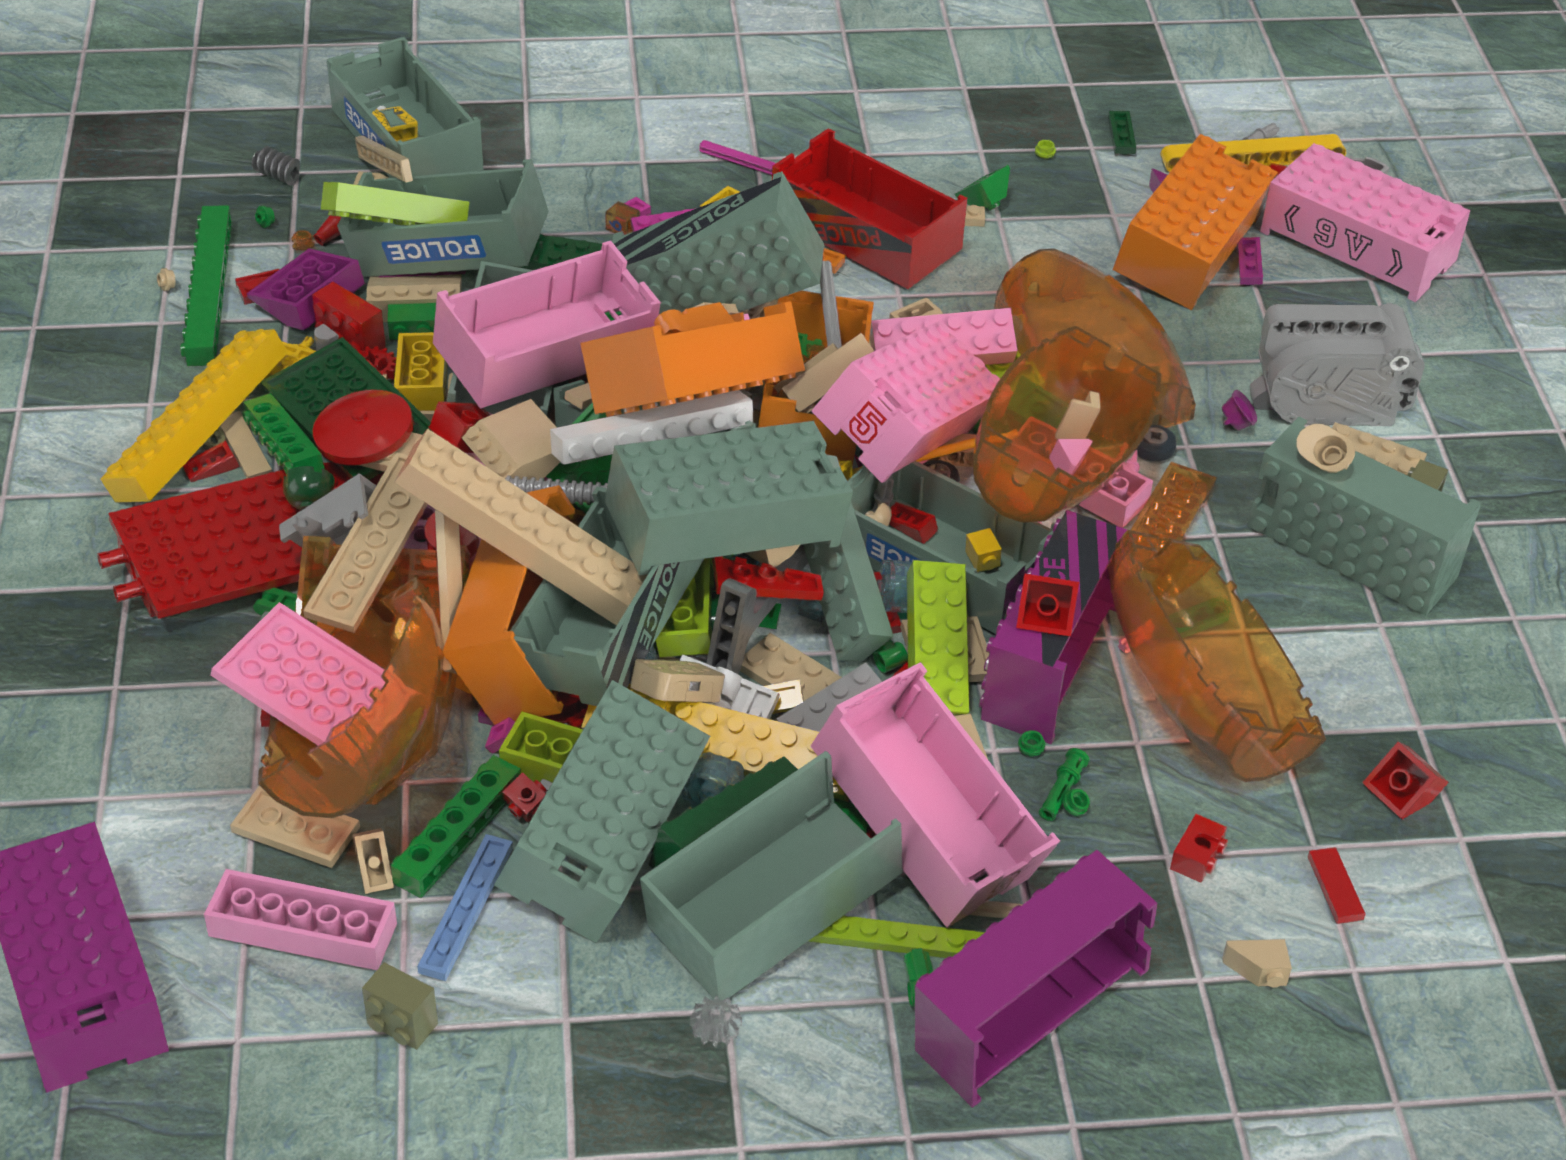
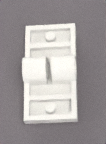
[680,654,780,719]

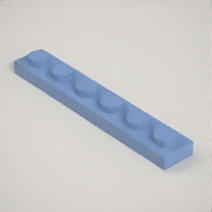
[417,834,513,981]

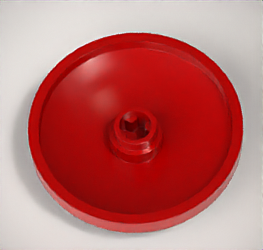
[313,390,414,465]

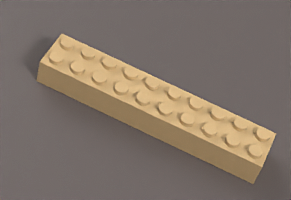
[394,429,648,625]

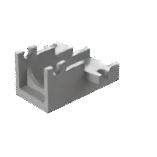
[279,473,376,564]

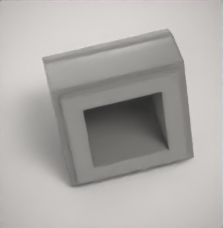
[314,324,339,351]

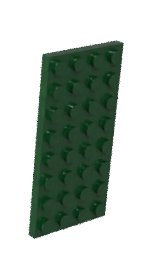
[260,337,433,480]

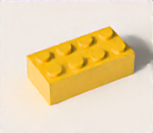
[394,332,448,411]

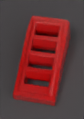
[183,441,240,482]
[889,502,938,544]

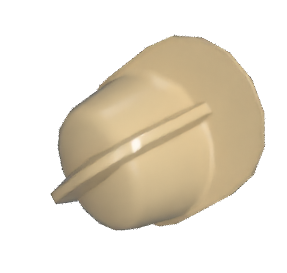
[1297,424,1355,473]

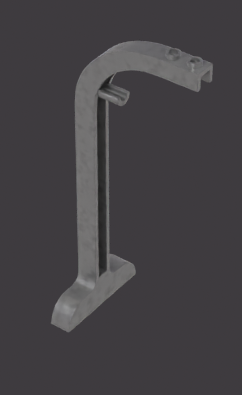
[706,397,858,674]

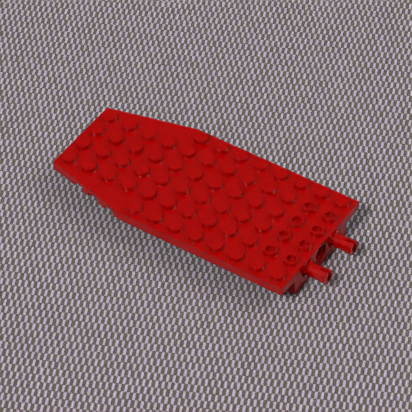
[97,462,428,619]

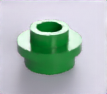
[255,205,275,228]
[1018,730,1045,756]
[1063,789,1090,816]

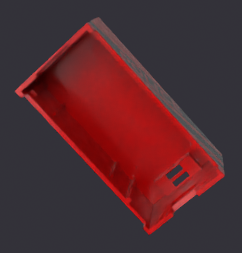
[772,128,968,289]

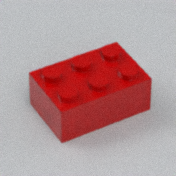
[312,282,386,351]

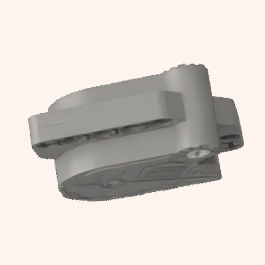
[1249,303,1425,426]

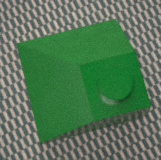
[955,165,1010,211]

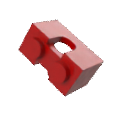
[1170,814,1228,883]

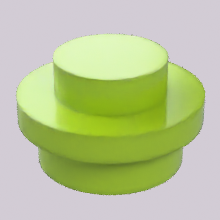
[1035,140,1056,159]

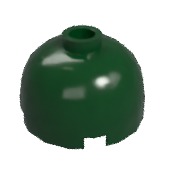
[283,466,335,511]

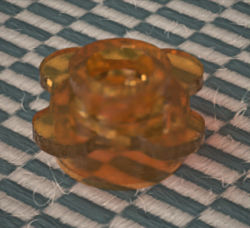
[291,230,315,250]

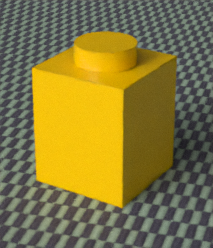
[965,528,1002,572]

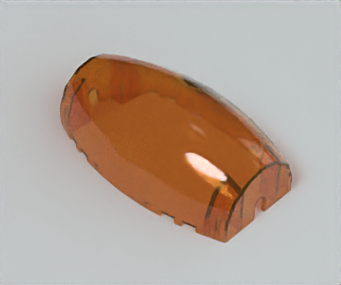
[994,248,1196,445]
[973,326,1161,522]
[1108,530,1326,782]
[258,577,444,818]

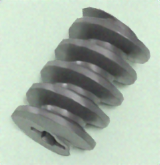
[252,146,300,186]

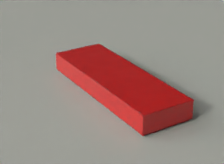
[1308,847,1366,924]

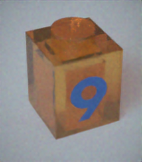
[605,201,640,235]

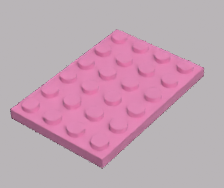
[211,602,416,767]

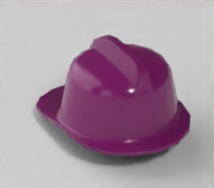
[1221,390,1257,430]

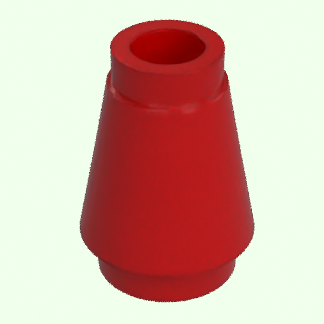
[313,216,341,245]

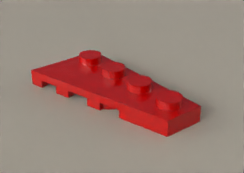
[712,556,824,600]

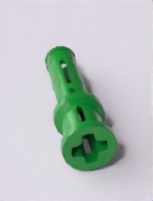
[1039,748,1090,821]

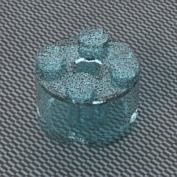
[876,559,913,613]
[681,752,745,809]

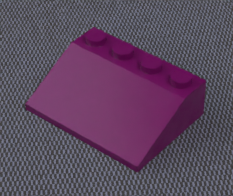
[247,248,365,330]

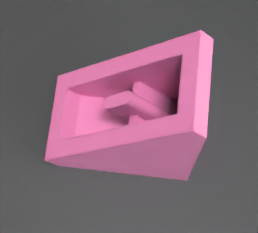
[1049,439,1093,484]

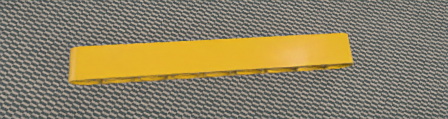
[1160,134,1346,172]

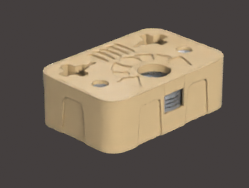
[631,659,725,702]

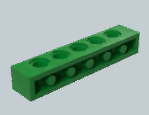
[242,393,324,475]
[391,755,521,898]

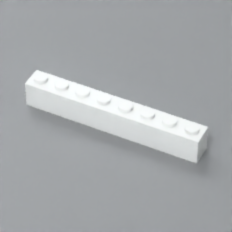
[550,390,753,464]

